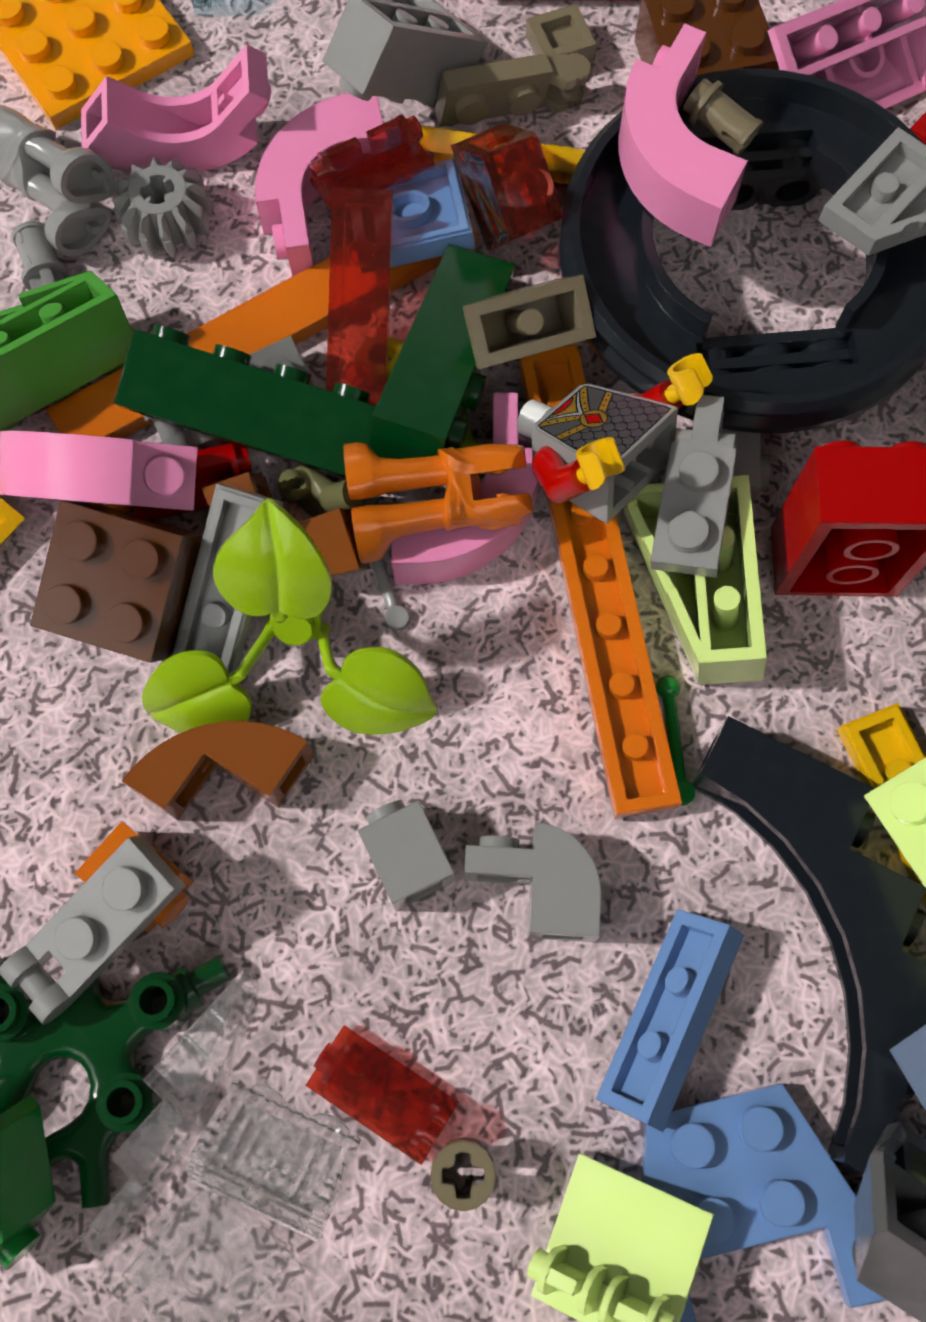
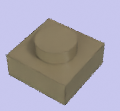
[526,3,597,62]

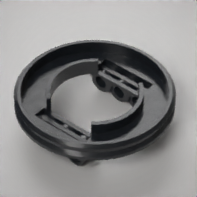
[559,68,926,433]

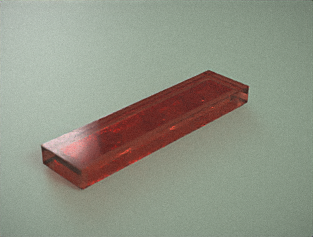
[326,188,394,406]

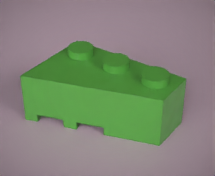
[0,271,133,431]

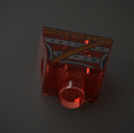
[451,123,562,252]

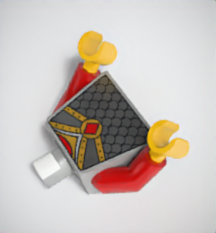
[517,353,713,523]

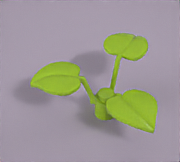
[142,498,438,735]

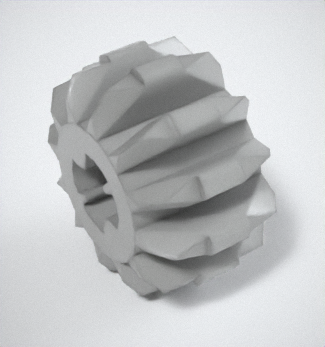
[113,155,213,259]

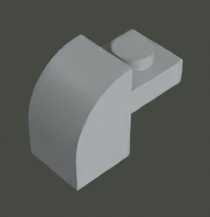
[464,822,601,943]

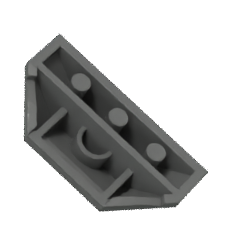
[852,1121,926,1322]

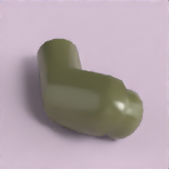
[278,465,366,516]

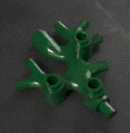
[0,955,231,1209]

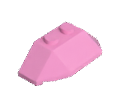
[768,0,926,109]

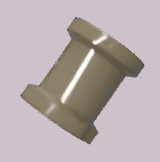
[430,1137,496,1212]

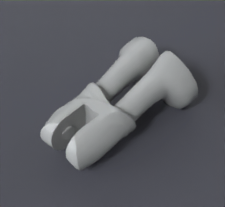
[0,104,116,257]

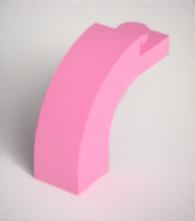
[618,23,748,247]
[81,44,271,172]
[255,93,388,277]
[391,393,539,584]
[0,431,197,511]

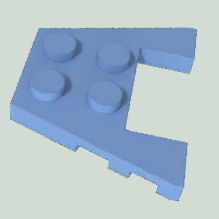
[641,1083,886,1322]

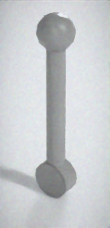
[372,559,409,631]

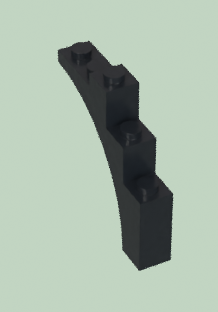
[692,716,926,1175]

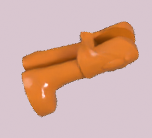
[343,442,534,564]

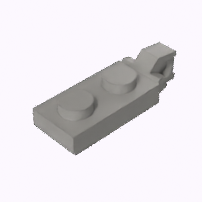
[650,395,737,578]

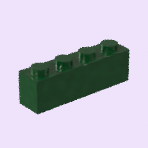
[369,243,515,459]
[114,324,376,478]

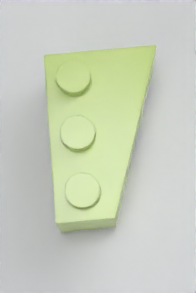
[623,475,767,685]

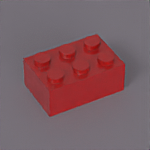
[771,440,926,597]

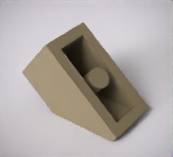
[462,275,596,369]

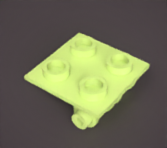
[527,1153,715,1322]

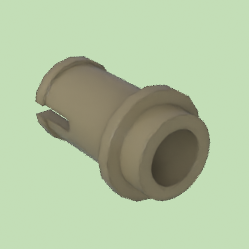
[682,78,763,156]

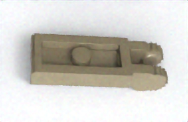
[435,52,593,127]

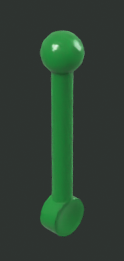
[656,675,695,806]

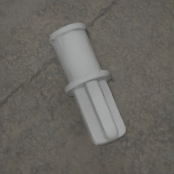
[12,221,69,290]

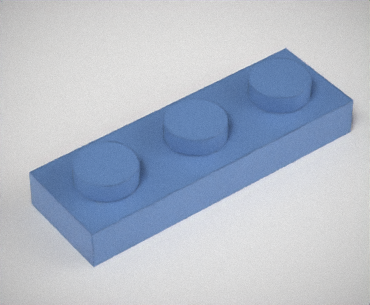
[596,909,744,1132]

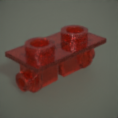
[309,114,436,214]
[305,1025,459,1165]

